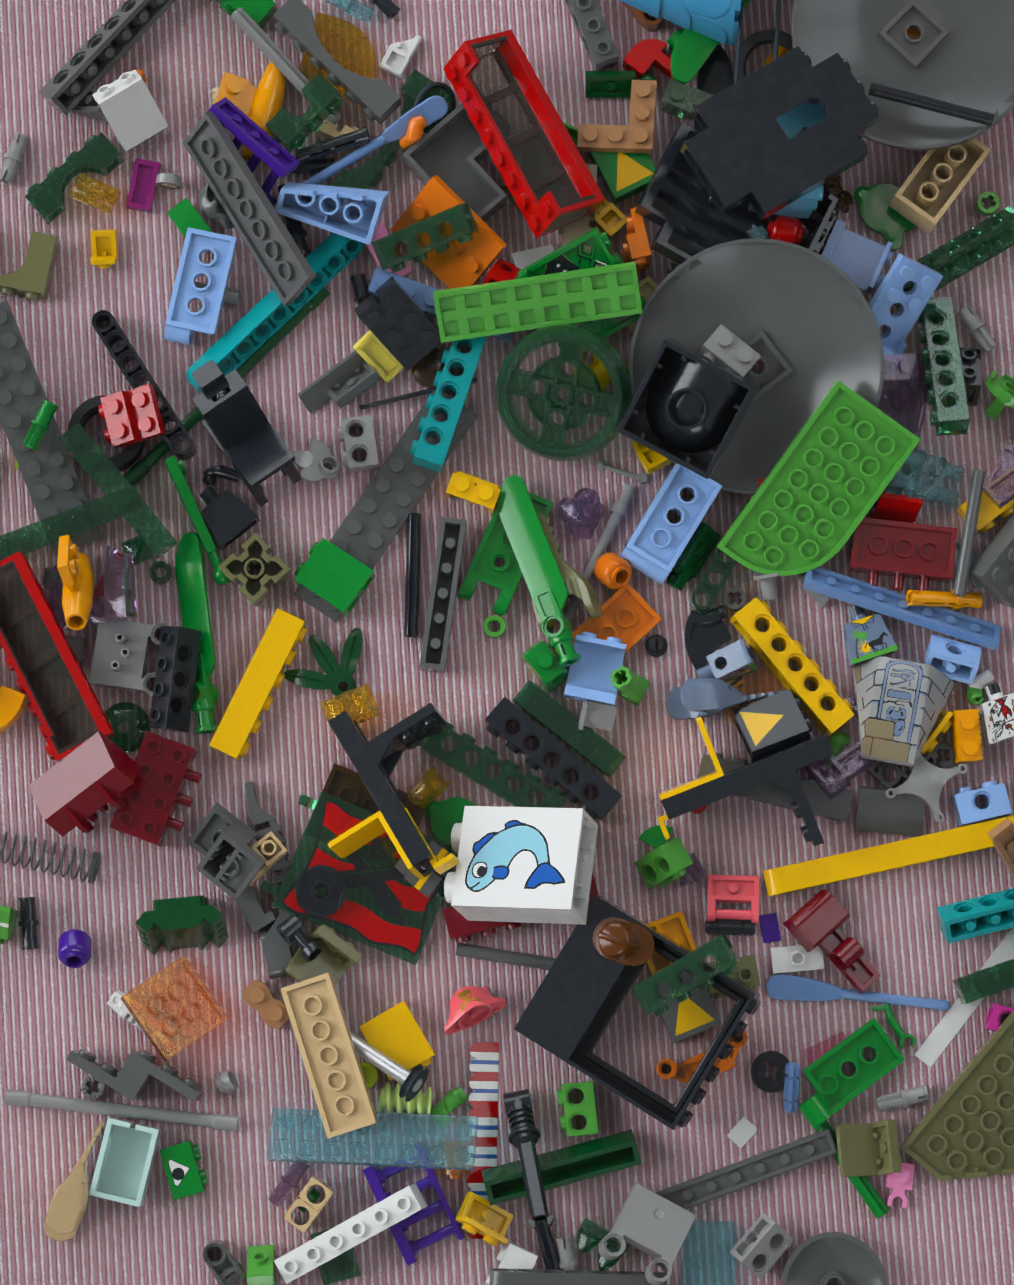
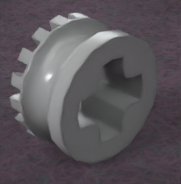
[81,1076,106,1099]

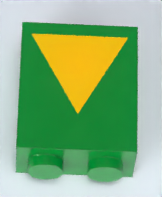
[587,152,656,205]

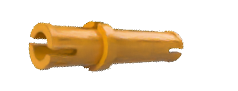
[906,589,983,610]

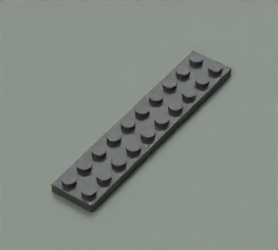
[0,301,102,556]
[294,387,478,622]

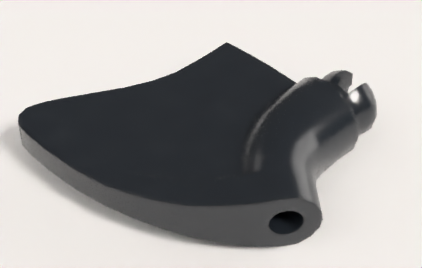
[684,605,732,670]

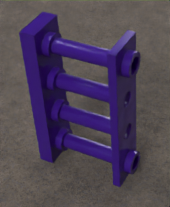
[208,97,300,206]
[363,1142,465,1266]

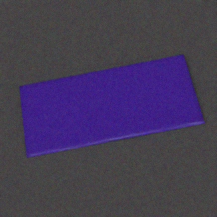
[759,913,781,943]

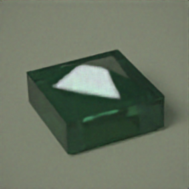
[121,534,154,567]

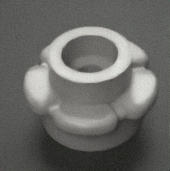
[215,1070,239,1095]

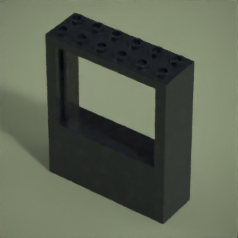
[514,895,761,1130]

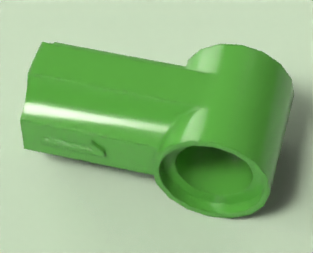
[610,666,650,706]

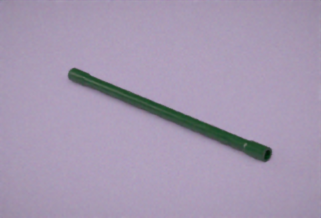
[123,287,330,487]

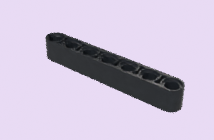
[92,310,196,460]

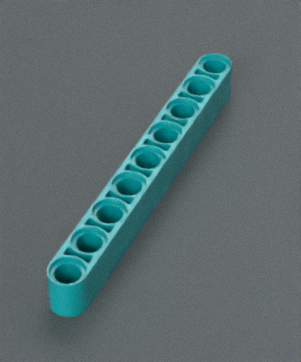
[186,233,363,392]

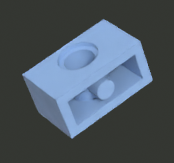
[924,634,981,685]
[951,780,1012,826]

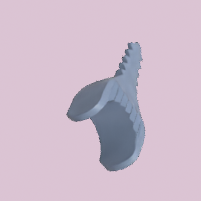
[666,678,784,720]

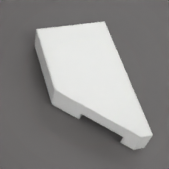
[379,36,422,79]

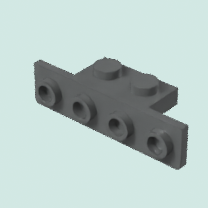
[298,351,381,414]

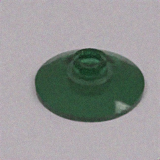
[105,702,151,753]

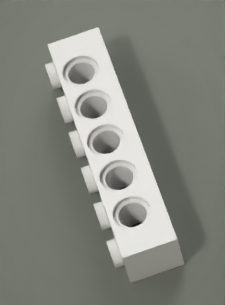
[274,1183,427,1284]

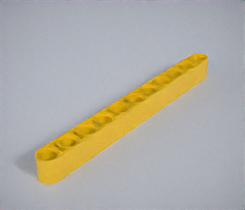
[763,815,1014,897]

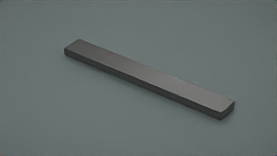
[655,1128,838,1210]

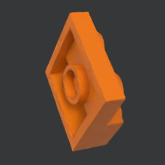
[621,207,652,274]

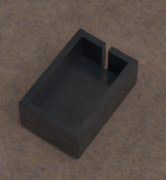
[354,276,441,371]

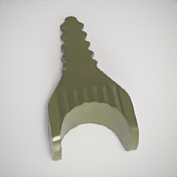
[532,513,602,636]

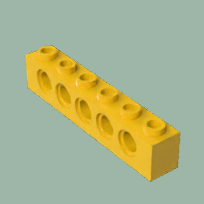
[729,597,855,737]

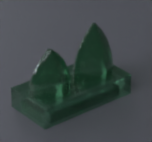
[576,1218,630,1271]

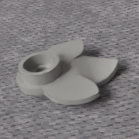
[292,438,340,482]

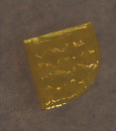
[299,12,376,100]

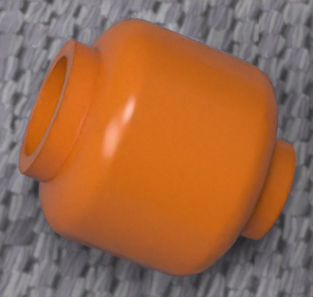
[594,552,632,589]

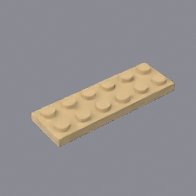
[280,972,378,1139]

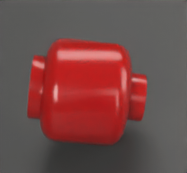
[766,215,805,246]

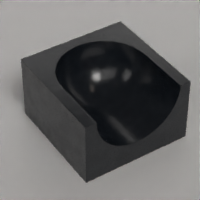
[617,338,761,479]

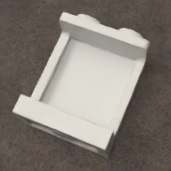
[92,70,168,152]

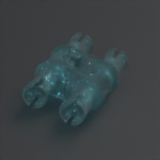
[888,450,965,507]

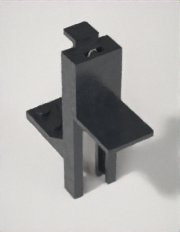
[191,360,302,507]

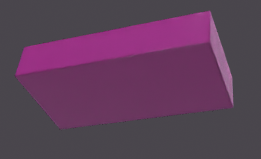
[126,158,161,213]

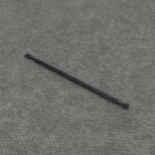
[359,377,477,410]

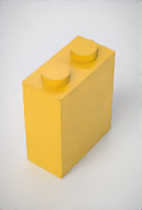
[359,1001,435,1083]

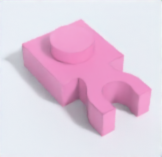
[885,1162,915,1208]

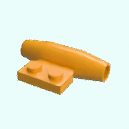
[214,63,286,163]
[57,535,94,630]

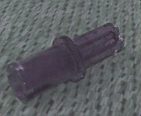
[269,1157,310,1207]

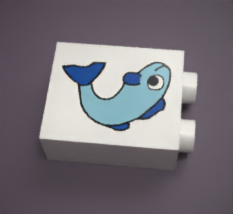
[444,806,598,925]

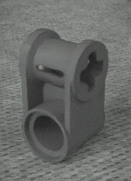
[203,1240,247,1285]

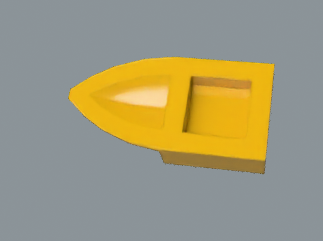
[632,440,671,475]

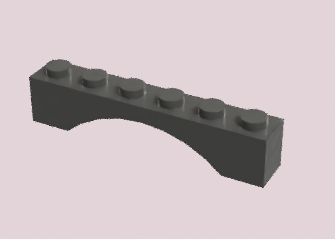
[273,0,401,125]

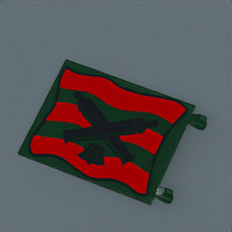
[261,791,458,965]

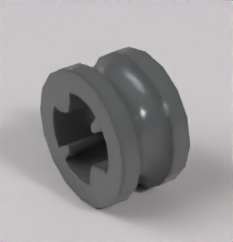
[722,587,746,611]

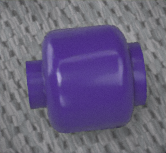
[58,929,92,968]

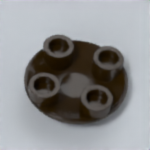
[823,174,854,213]

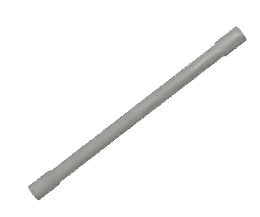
[5,1089,239,1132]

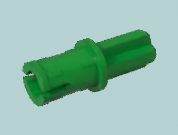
[23,400,58,451]

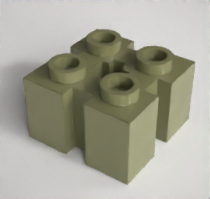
[218,532,292,608]

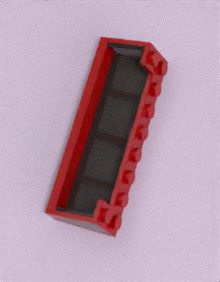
[443,30,605,239]
[0,551,116,762]

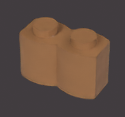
[241,980,290,1030]

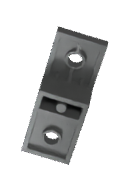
[66,1049,204,1102]

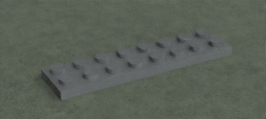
[182,111,316,306]

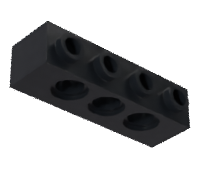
[149,626,202,733]

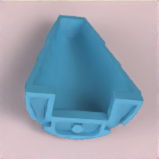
[619,0,741,46]

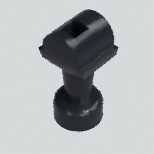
[276,915,323,962]

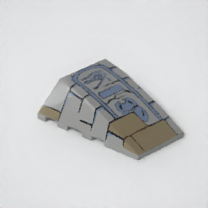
[853,656,955,767]

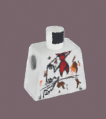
[979,682,1014,746]

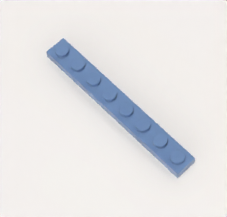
[803,567,1001,650]

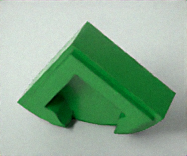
[639,825,673,848]

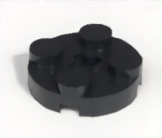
[294,865,347,917]

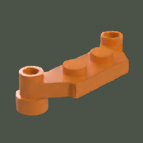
[656,1030,748,1084]

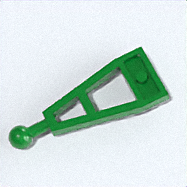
[165,456,232,585]

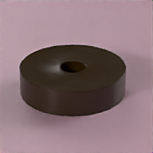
[411,348,452,389]

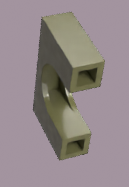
[0,231,60,302]

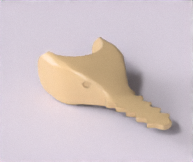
[44,1121,105,1242]

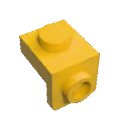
[90,229,118,268]

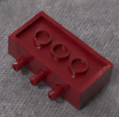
[848,517,958,591]
[109,731,202,847]

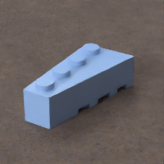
[275,182,389,245]

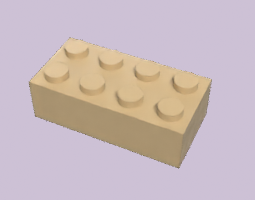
[888,138,992,235]

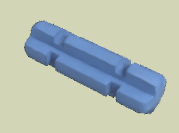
[783,1062,801,1113]

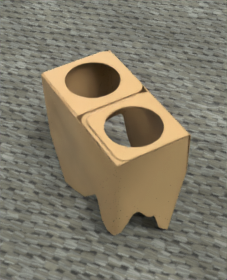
[283,1176,335,1233]

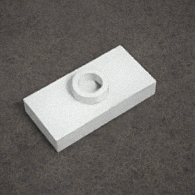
[770,945,824,974]

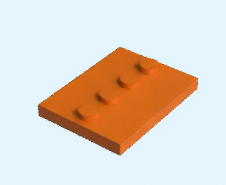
[390,175,507,289]

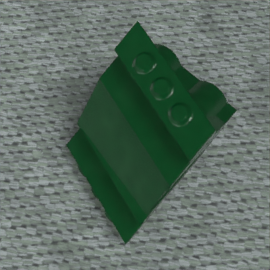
[135,895,229,955]

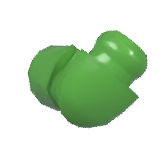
[431,1086,468,1127]

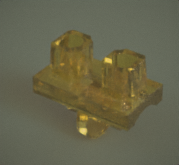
[69,172,121,214]

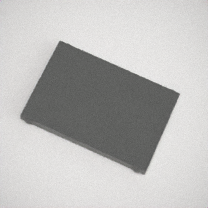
[855,786,925,837]

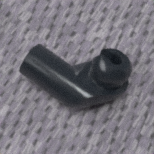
[202,465,240,486]

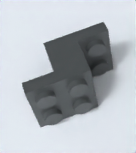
[188,802,266,901]

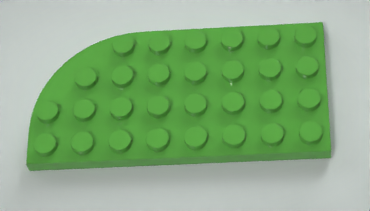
[717,380,921,576]

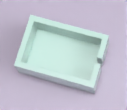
[89,1117,162,1207]

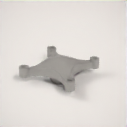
[884,753,968,823]

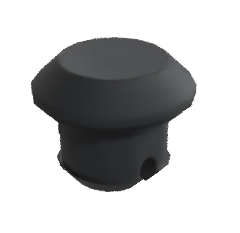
[645,634,668,657]

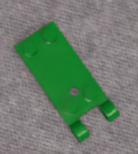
[458,492,554,616]

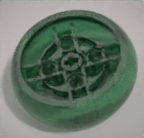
[496,324,632,461]

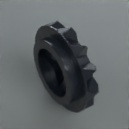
[750,1051,790,1093]

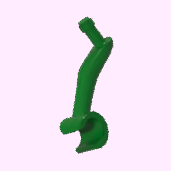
[872,1003,916,1048]

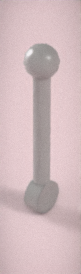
[596,460,647,484]

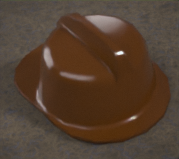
[592,917,655,966]

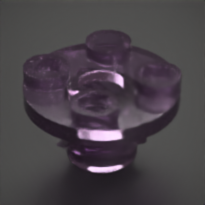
[557,488,605,539]

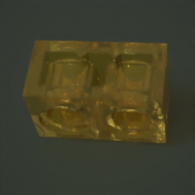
[321,683,380,734]

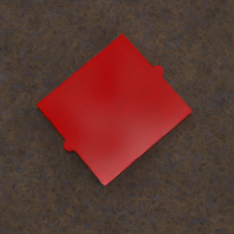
[870,492,923,523]

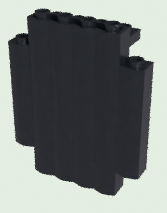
[635,122,839,265]

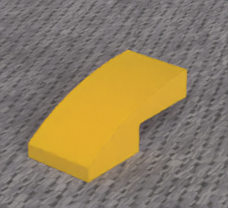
[594,197,627,238]

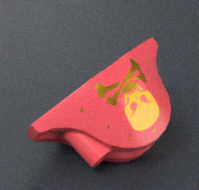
[444,986,507,1035]

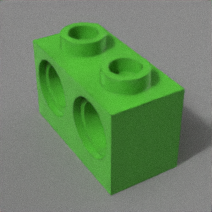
[634,836,693,889]
[557,1081,599,1137]

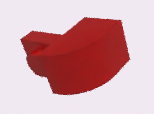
[622,39,674,82]

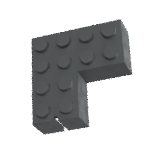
[402,90,511,222]

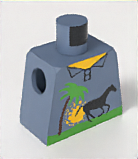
[843,605,898,667]
[696,639,759,683]

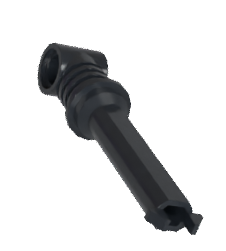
[503,1089,554,1230]

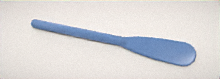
[302,96,448,185]
[766,974,950,1010]

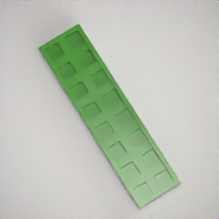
[433,262,643,343]

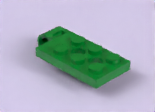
[798,1018,905,1129]

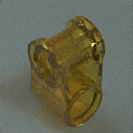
[408,766,452,808]

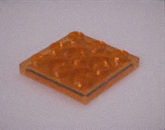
[120,955,229,1062]

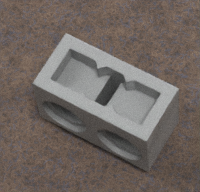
[338,415,380,473]
[730,1212,794,1279]

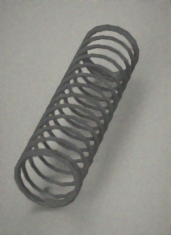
[0,831,101,884]

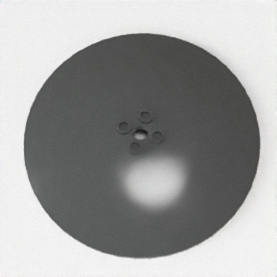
[791,0,1014,150]
[629,238,885,494]

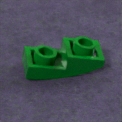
[167,198,213,237]

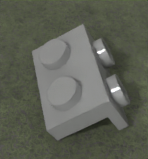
[698,324,761,378]

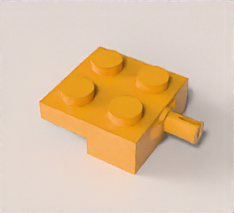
[646,911,700,978]

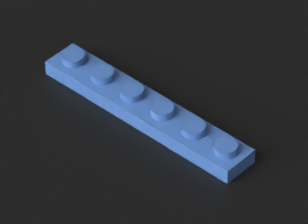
[367,267,513,343]

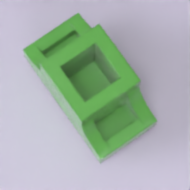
[246,1244,277,1285]

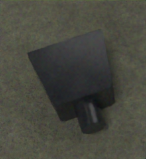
[200,486,260,550]

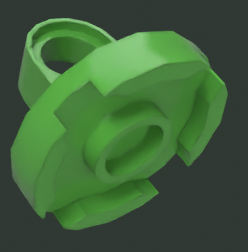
[984,371,1014,421]

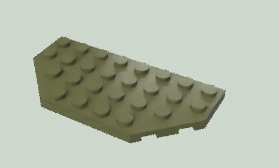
[899,1010,1014,1181]

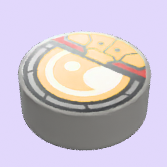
[156,173,182,189]

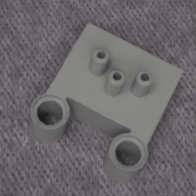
[89,617,169,697]
[598,1183,696,1285]

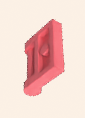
[707,875,759,923]

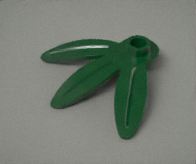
[284,628,362,700]

